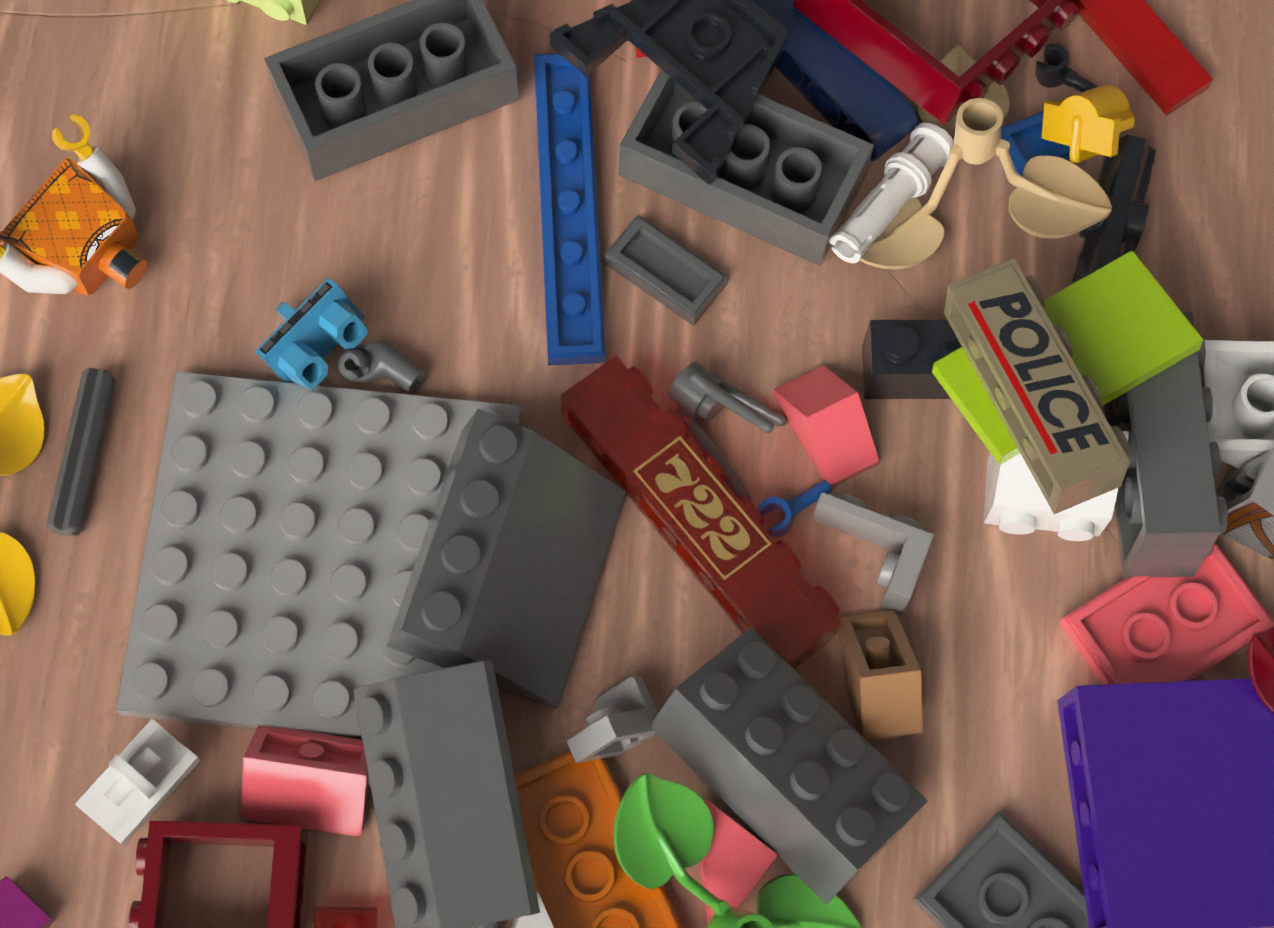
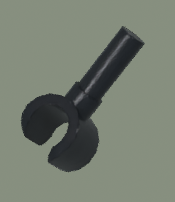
[1035,44,1098,92]

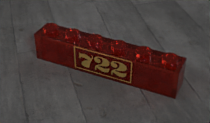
[561,355,842,669]

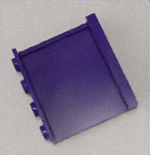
[1057,678,1274,928]

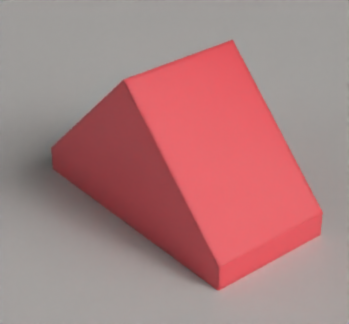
[772,366,880,488]
[699,800,778,927]

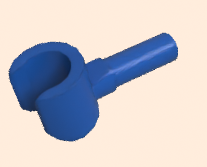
[756,479,832,537]

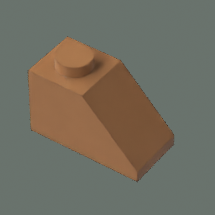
[836,609,923,741]

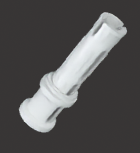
[829,123,954,263]

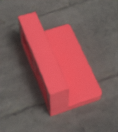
[241,726,369,836]

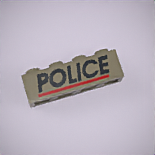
[944,258,1131,515]

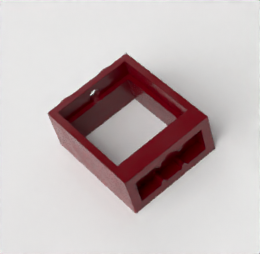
[129,820,308,928]

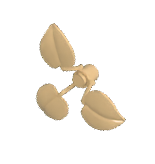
[856,45,1112,270]

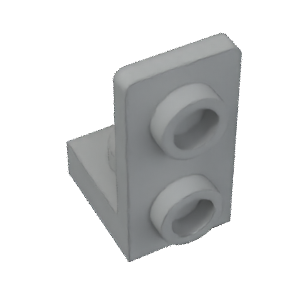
[812,493,934,614]

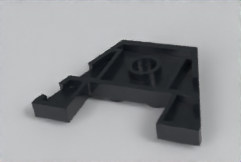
[550,0,789,186]

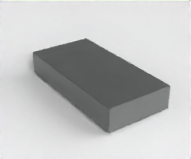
[604,215,728,326]

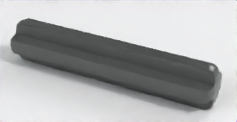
[47,368,116,536]

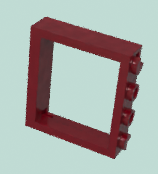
[792,0,1081,125]

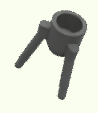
[668,361,787,504]

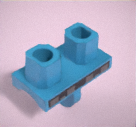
[255,277,368,390]

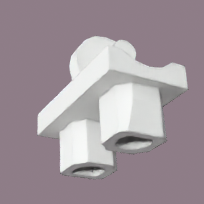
[75,719,201,847]

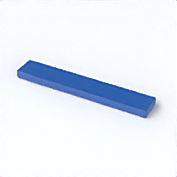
[534,53,605,365]

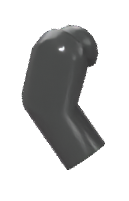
[338,341,427,394]

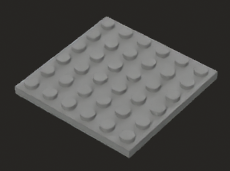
[116,372,522,740]

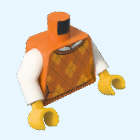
[0,114,148,296]

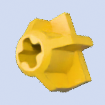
[1041,85,1135,163]

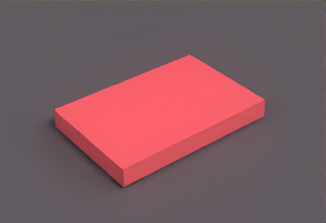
[1059,542,1274,685]

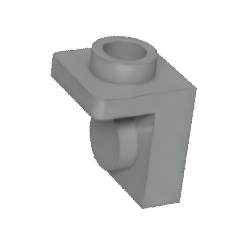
[567,676,658,763]

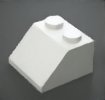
[1201,340,1274,468]
[983,431,1128,541]

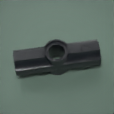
[1072,135,1156,284]

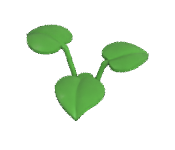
[614,773,862,928]

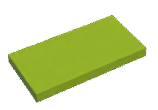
[932,251,1203,465]

